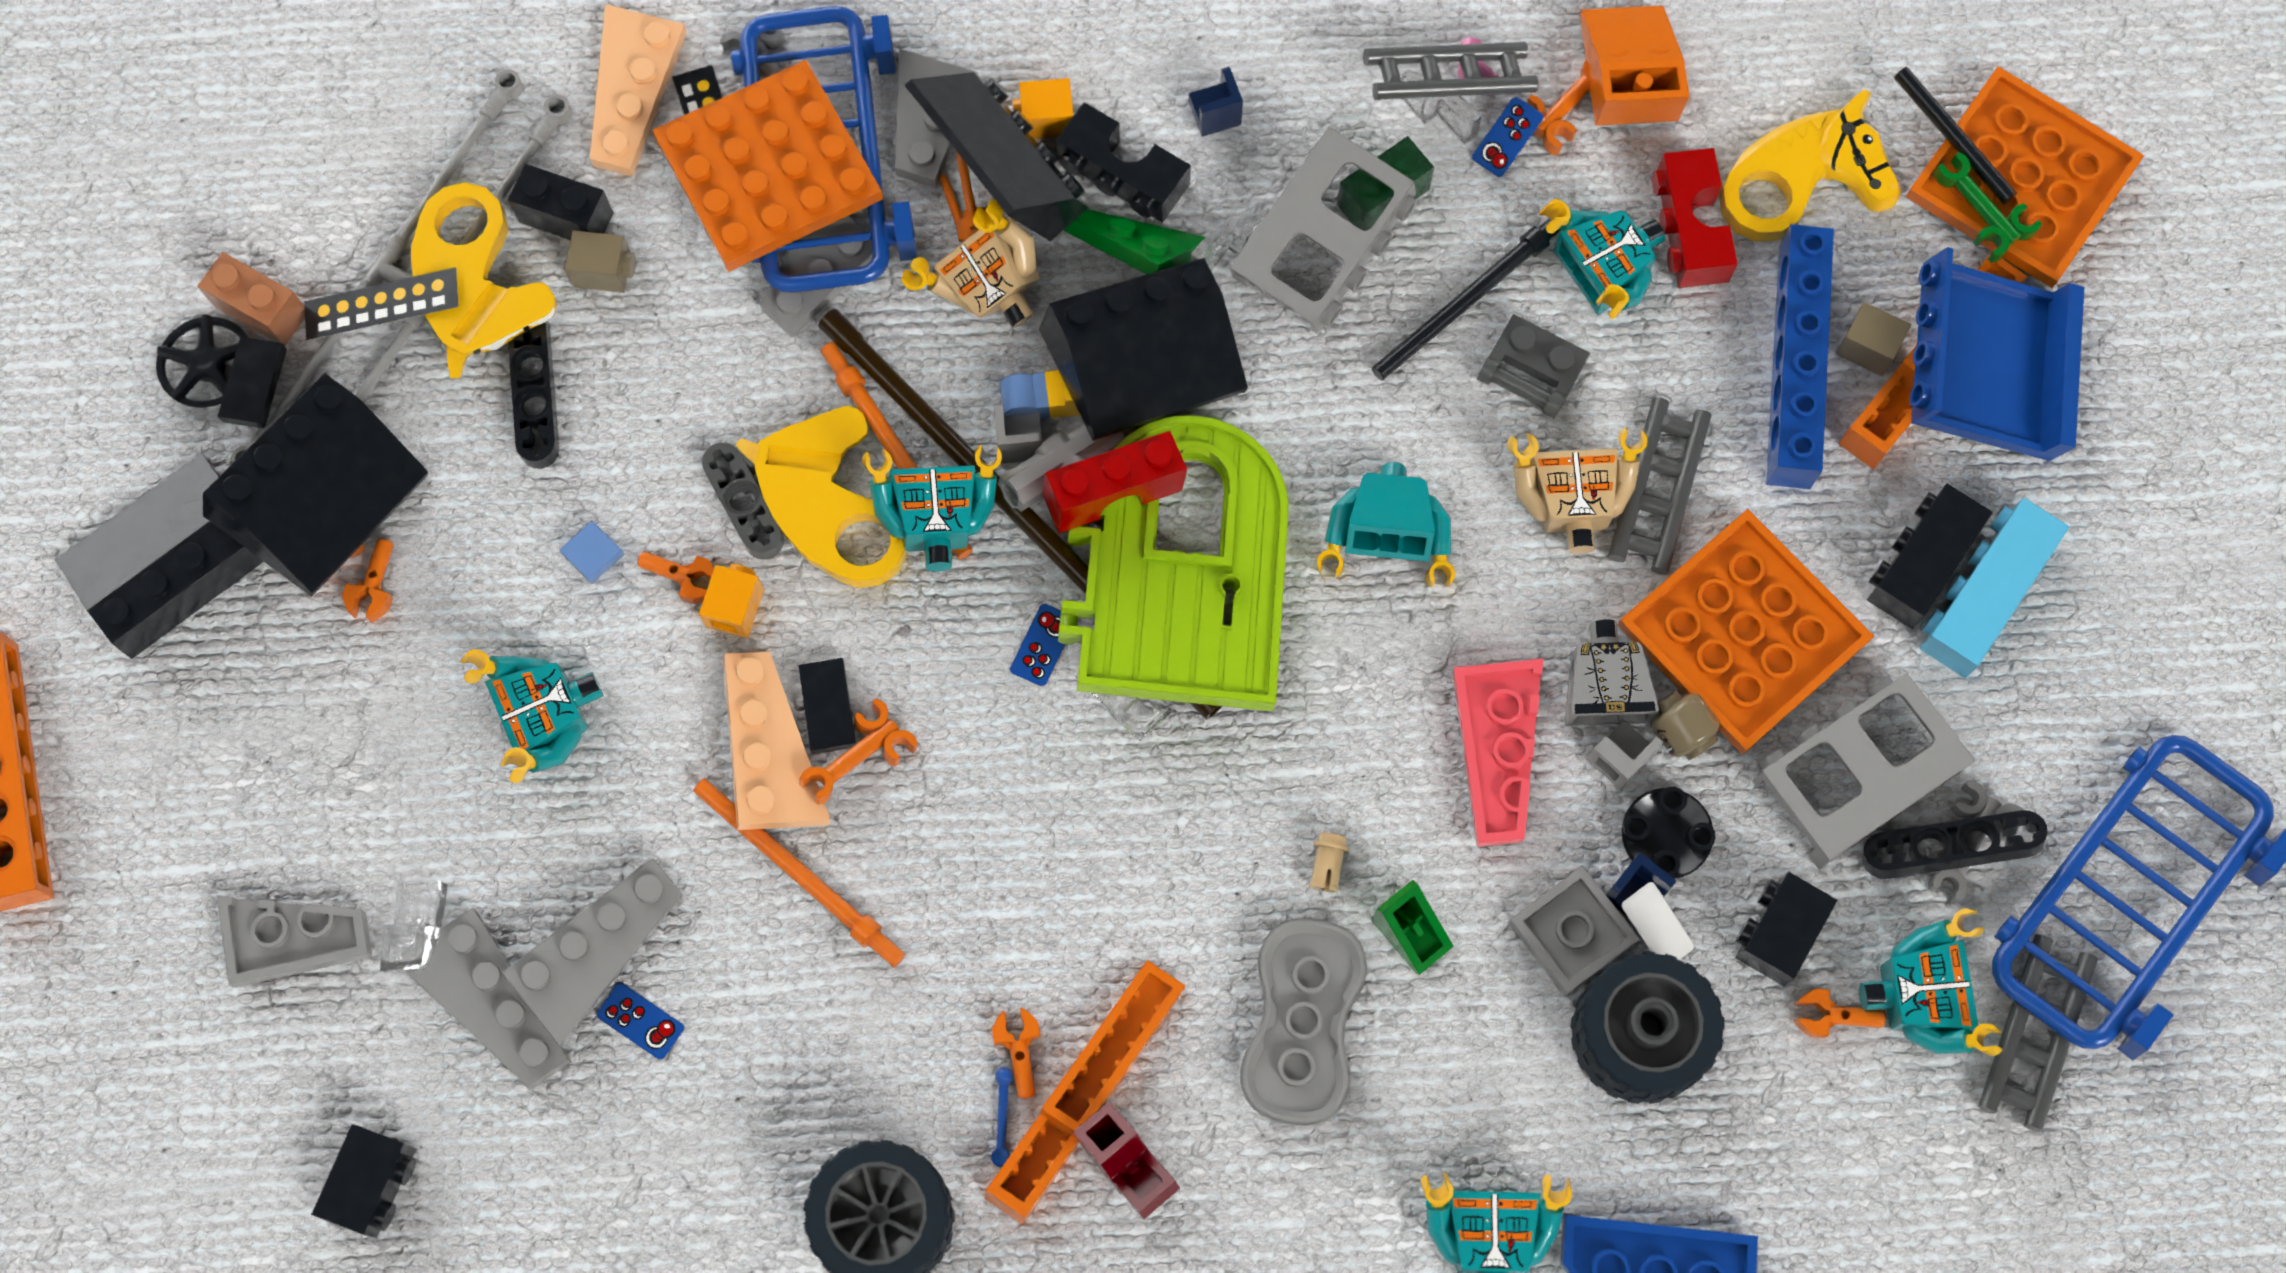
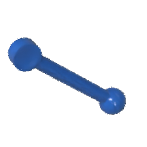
[991,1067,1013,1167]

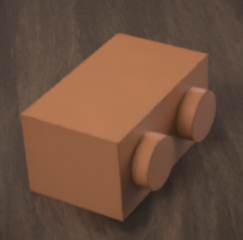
[197,252,305,346]

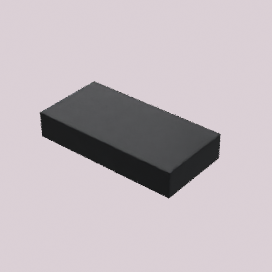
[217,337,287,429]
[798,658,856,755]

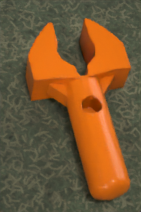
[342,538,394,622]
[637,551,714,604]
[1794,989,1886,1039]
[992,1008,1041,1099]

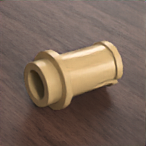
[1309,833,1350,893]

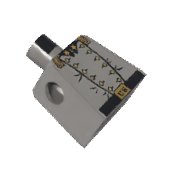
[1565,619,1659,726]

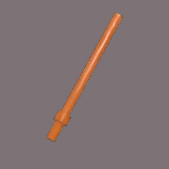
[820,342,973,560]
[693,778,906,968]

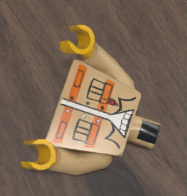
[901,200,1039,328]
[1507,428,1648,554]

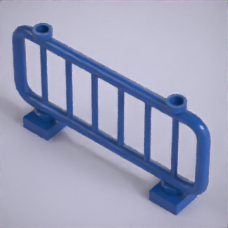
[731,6,917,293]
[1992,735,2286,1061]

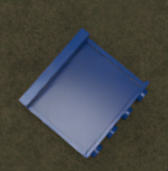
[1910,247,2085,461]

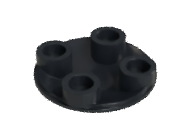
[1622,787,1716,879]

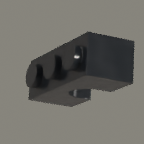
[1056,102,1191,223]

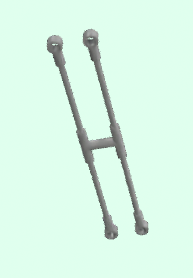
[231,69,572,463]

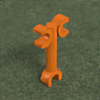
[1527,60,1590,156]
[799,698,918,805]

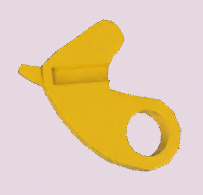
[735,405,908,588]

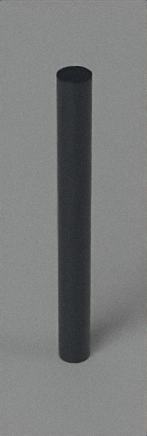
[1894,67,2017,204]

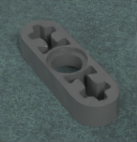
[702,443,784,560]

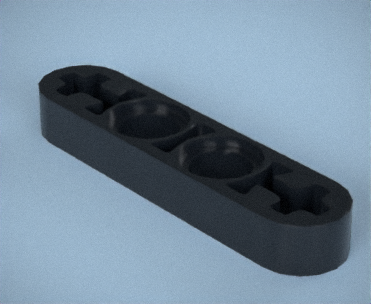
[508,321,559,469]
[1863,810,2048,879]

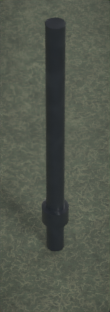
[1371,218,1561,381]

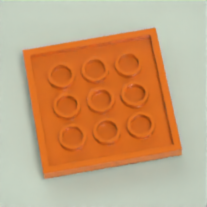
[652,60,883,272]
[1905,66,2145,289]
[1617,509,1875,755]

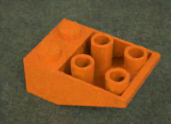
[1580,5,1690,126]

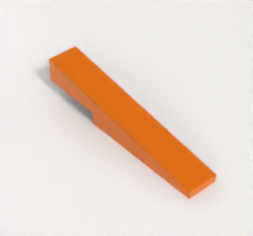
[1838,252,2028,470]
[984,960,1185,1225]

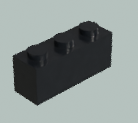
[1867,483,1993,629]

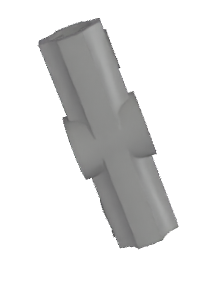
[998,424,1125,512]

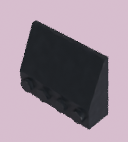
[904,72,1089,242]
[1039,258,1248,441]
[203,373,428,597]
[55,453,264,659]

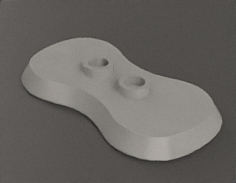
[1240,918,1367,1126]

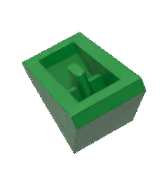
[1372,880,1454,975]

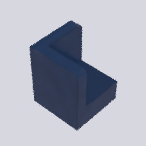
[1188,66,1243,137]
[1606,852,1677,917]

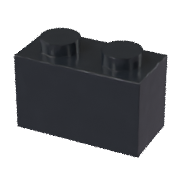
[508,164,614,240]
[1735,871,1838,986]
[311,1124,417,1239]

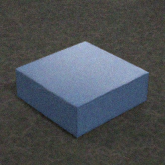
[559,521,624,584]

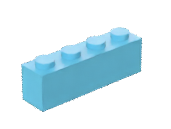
[1919,497,2070,678]

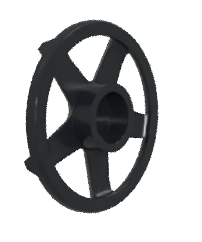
[156,314,249,408]

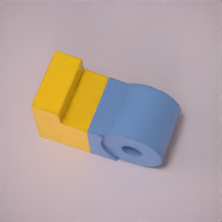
[999,370,1080,419]

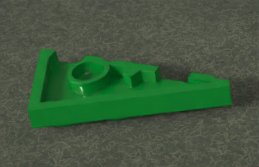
[1063,209,1209,275]

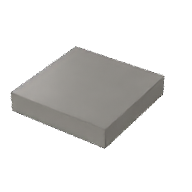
[1508,866,1640,996]

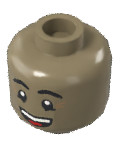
[1651,690,1720,760]

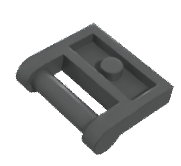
[1477,314,1590,419]

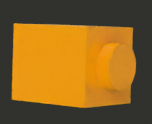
[1012,78,1073,139]
[699,564,764,639]

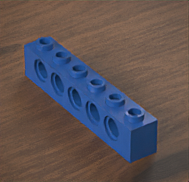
[1766,224,1834,490]

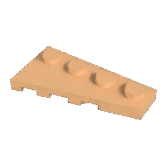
[590,4,687,177]
[723,652,831,830]

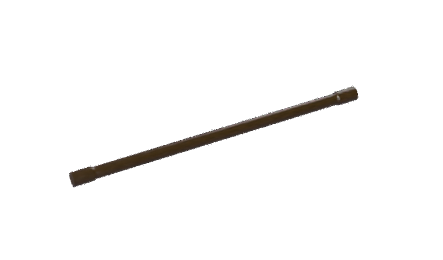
[818,309,1222,720]

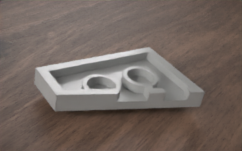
[895,48,978,188]
[760,216,873,337]
[217,895,373,988]

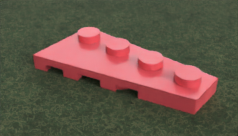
[1452,659,1544,847]

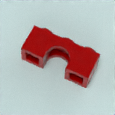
[1652,148,1738,288]
[1042,430,1187,533]

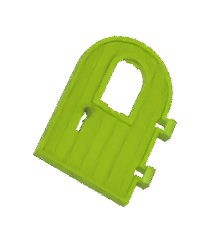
[1058,415,1289,712]

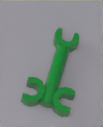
[1934,152,2042,263]

